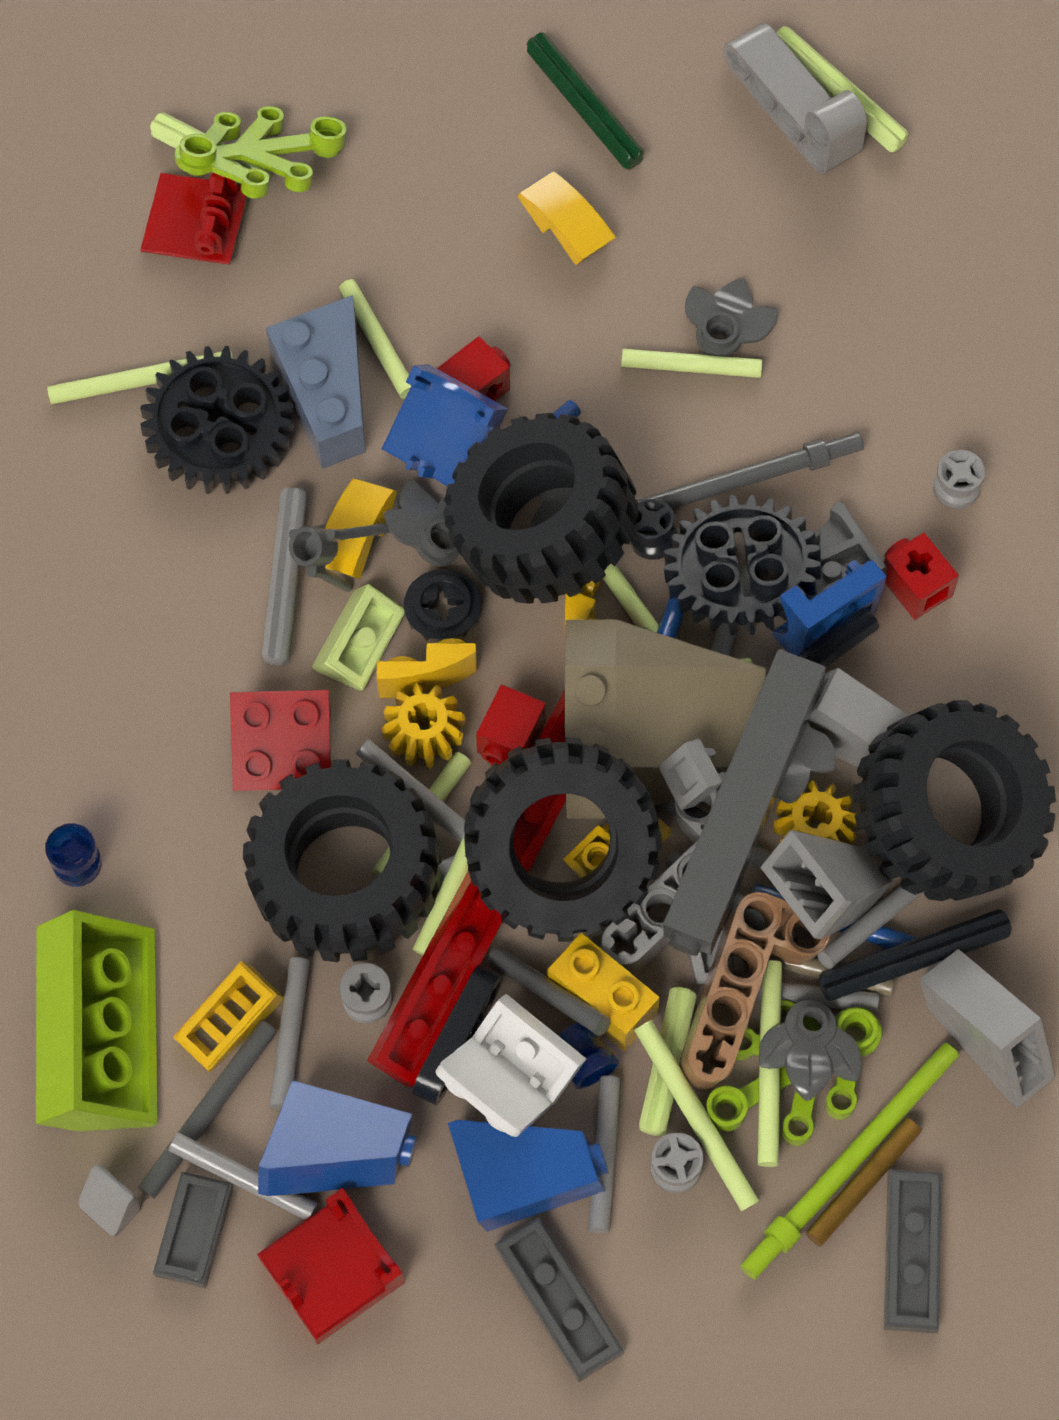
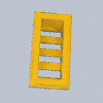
[173,961,284,1072]

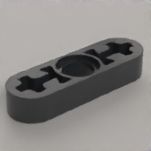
[412,964,503,1106]

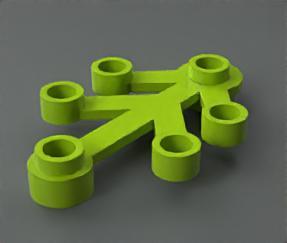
[174,106,347,199]
[705,1000,882,1146]

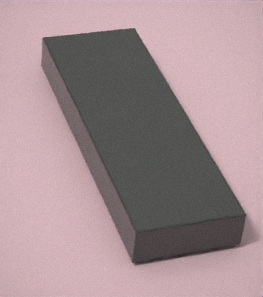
[884,1170,942,1333]
[494,1217,624,1382]

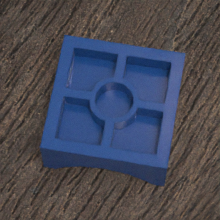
[381,364,508,487]
[772,560,887,656]

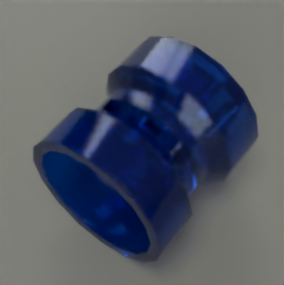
[45,823,102,887]
[558,1022,620,1089]

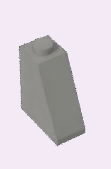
[808,668,909,767]
[760,830,892,939]
[920,949,1055,1108]

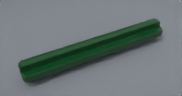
[527,32,644,170]

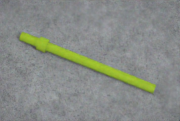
[740,1042,959,1280]

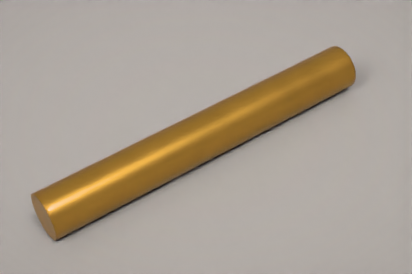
[806,1118,922,1247]

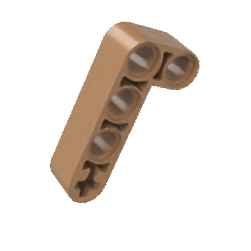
[679,892,830,1090]

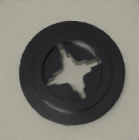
[404,569,481,641]

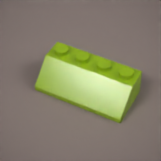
[36,910,158,1131]

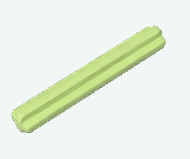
[776,26,909,153]

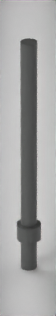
[636,432,864,509]

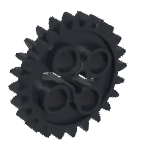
[140,346,294,494]
[663,495,821,636]

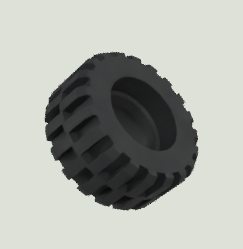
[443,413,638,604]
[853,700,1056,901]
[464,737,662,942]
[243,759,442,962]

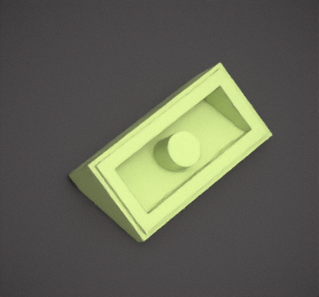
[312,584,405,691]

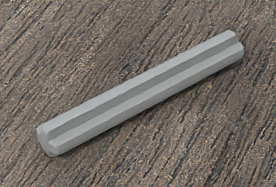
[262,487,307,666]

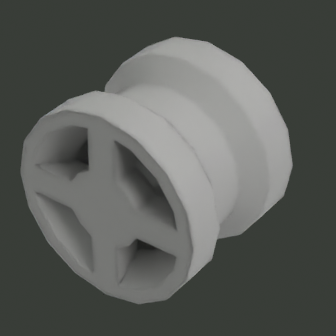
[933,449,985,509]
[339,963,393,1024]
[650,1133,703,1193]

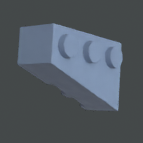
[266,295,366,469]

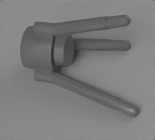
[289,523,390,592]

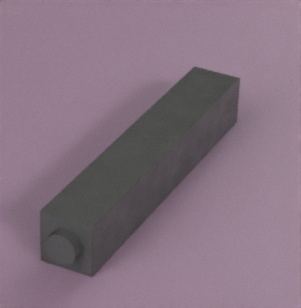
[663,649,826,956]

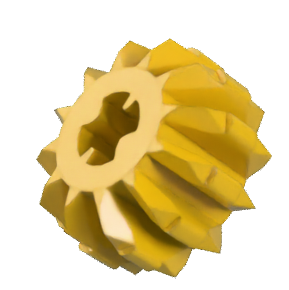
[382,683,465,769]
[773,780,857,845]

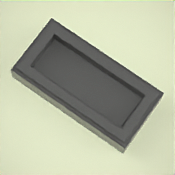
[153,1171,234,1288]

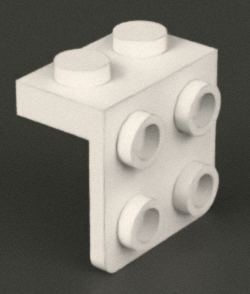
[436,994,586,1137]

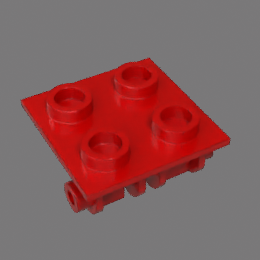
[140,173,247,265]
[230,690,331,791]

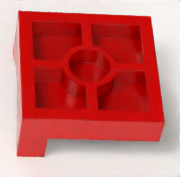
[257,1188,405,1345]

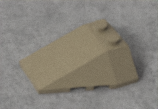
[565,619,766,819]

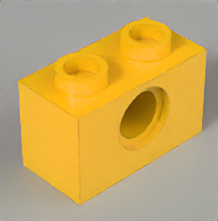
[548,933,660,1052]

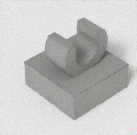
[658,739,726,810]

